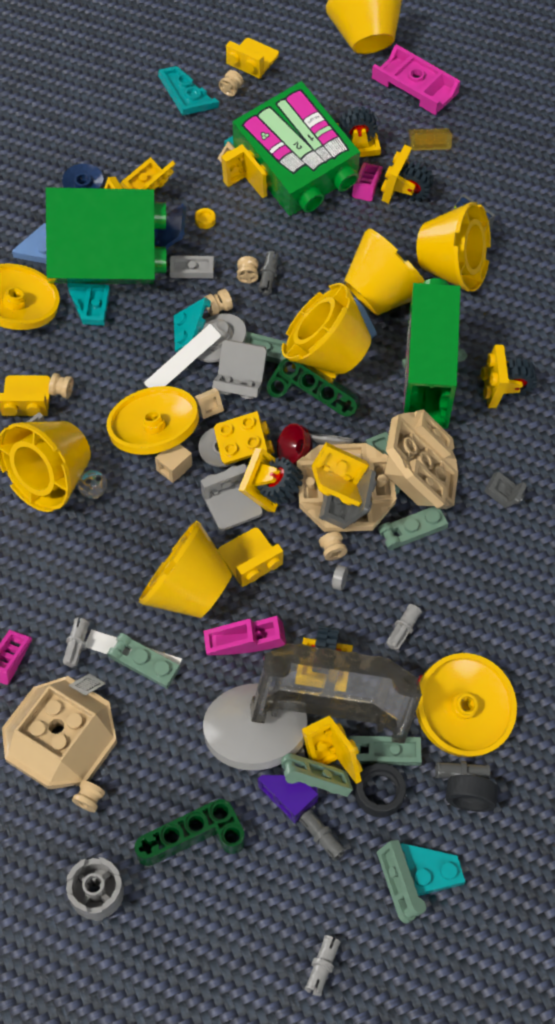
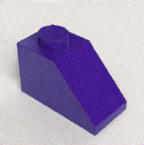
[258,775,318,824]

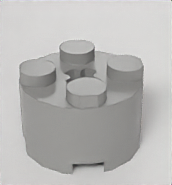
[66,857,124,921]

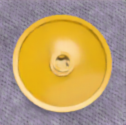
[0,263,60,330]
[107,386,199,455]
[415,653,517,757]

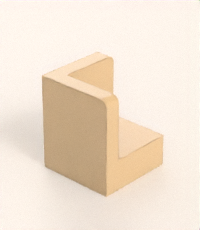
[155,444,192,483]

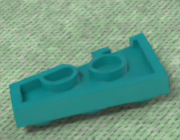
[158,66,219,116]

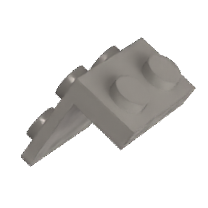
[212,339,267,399]
[200,463,262,531]

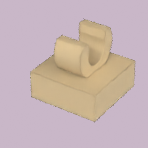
[195,388,224,419]

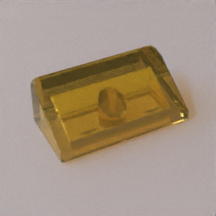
[409,128,452,151]

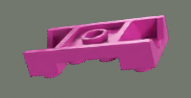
[372,44,461,115]

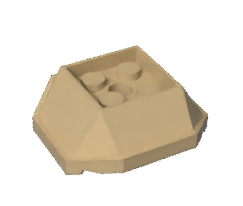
[385,409,458,509]
[297,443,396,532]
[2,676,117,789]

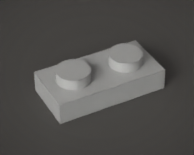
[170,256,214,279]

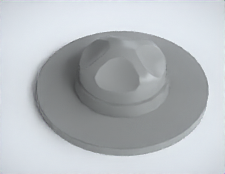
[197,314,247,362]

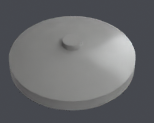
[203,683,308,770]

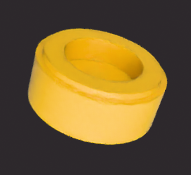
[195,208,216,229]

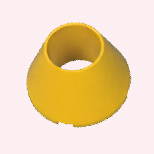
[326,0,403,54]
[416,202,491,291]
[344,228,425,316]
[282,283,371,374]
[0,421,91,512]
[139,520,232,618]

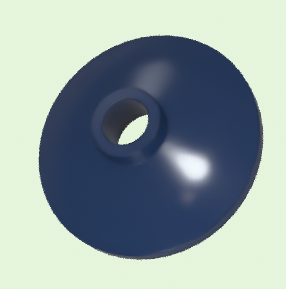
[62,164,104,188]

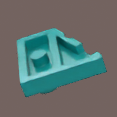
[67,283,110,326]
[174,297,211,353]
[400,843,465,896]

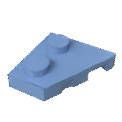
[12,223,46,264]

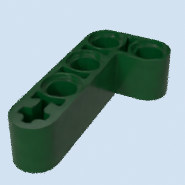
[267,358,360,416]
[134,799,245,866]

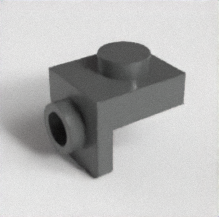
[484,471,527,508]

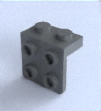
[319,470,377,529]

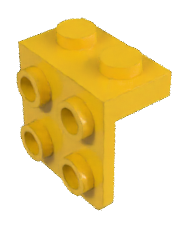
[226,38,279,79]
[221,144,268,198]
[120,157,176,190]
[0,375,50,416]
[214,411,275,465]
[311,442,369,507]
[218,528,283,587]
[302,715,363,784]

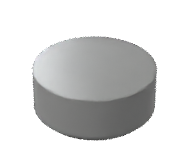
[332,565,348,591]

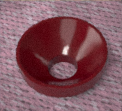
[277,423,313,466]

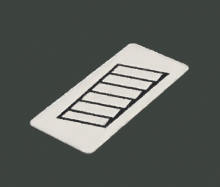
[69,674,105,695]

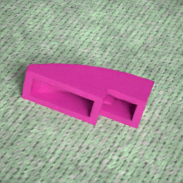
[203,616,287,655]

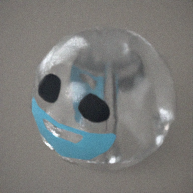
[78,470,108,499]

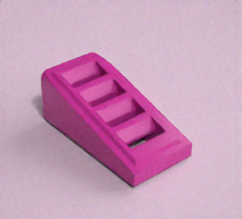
[352,162,383,201]
[0,629,32,685]

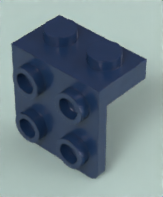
[154,203,187,250]

